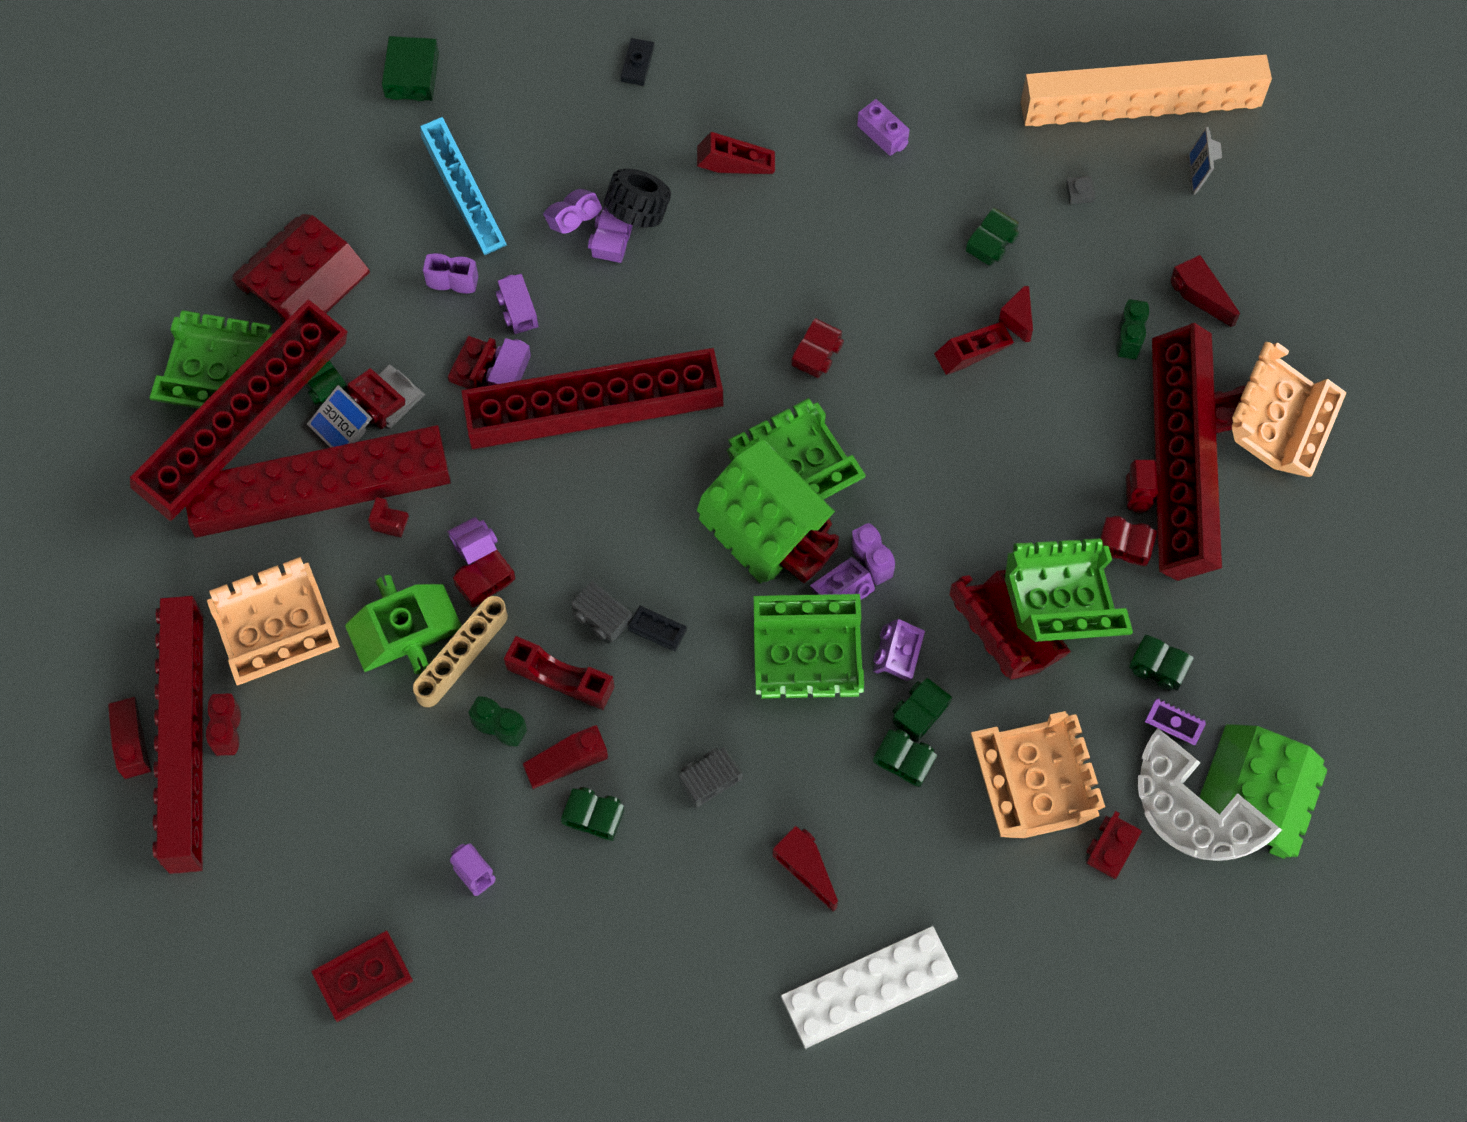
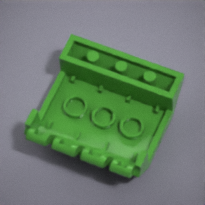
[149,310,273,408]
[727,398,866,500]
[697,440,835,584]
[1005,538,1133,642]
[754,594,864,699]
[1199,724,1327,859]

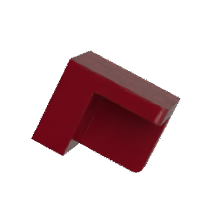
[368,497,409,538]

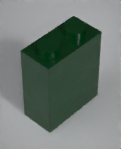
[382,36,439,101]

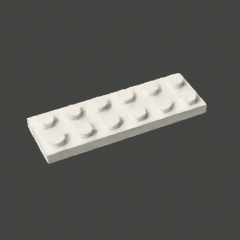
[781,926,958,1049]

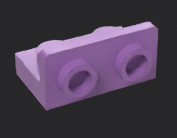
[810,557,875,600]
[873,619,925,681]

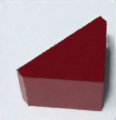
[998,286,1033,342]

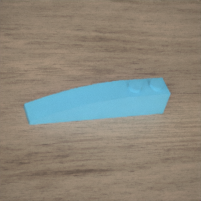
[420,117,507,255]

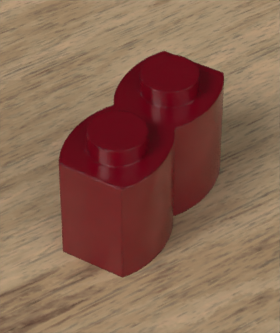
[791,318,844,378]
[1125,460,1158,513]
[1100,516,1157,566]
[453,550,516,608]
[206,693,241,756]

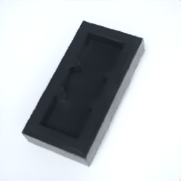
[621,38,655,86]
[628,605,687,652]

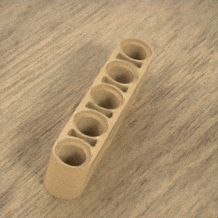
[413,596,508,707]

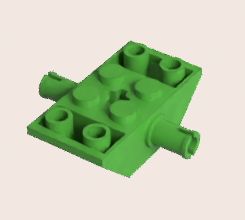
[345,575,462,674]

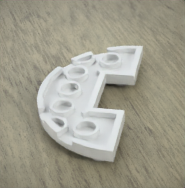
[1138,728,1282,861]

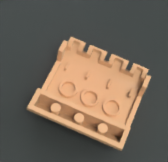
[1232,342,1346,477]
[207,557,340,686]
[971,711,1105,838]

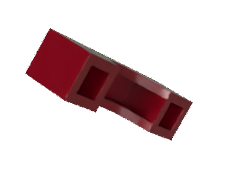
[504,636,615,710]

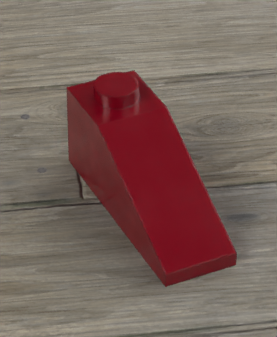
[697,132,775,174]
[1171,255,1240,327]
[934,322,1014,375]
[108,697,151,779]
[523,725,608,789]
[773,826,838,912]

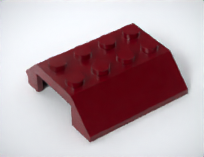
[232,214,370,324]
[949,570,1071,680]

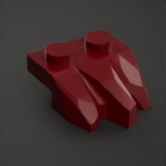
[780,519,839,584]

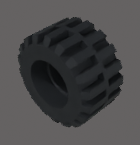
[604,168,671,228]

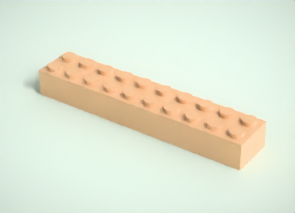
[1021,54,1272,127]

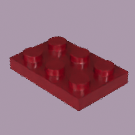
[311,931,413,1022]

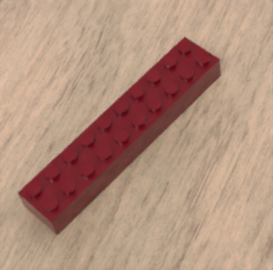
[130,299,348,521]
[1152,322,1222,581]
[461,348,724,449]
[186,425,451,538]
[153,596,204,874]

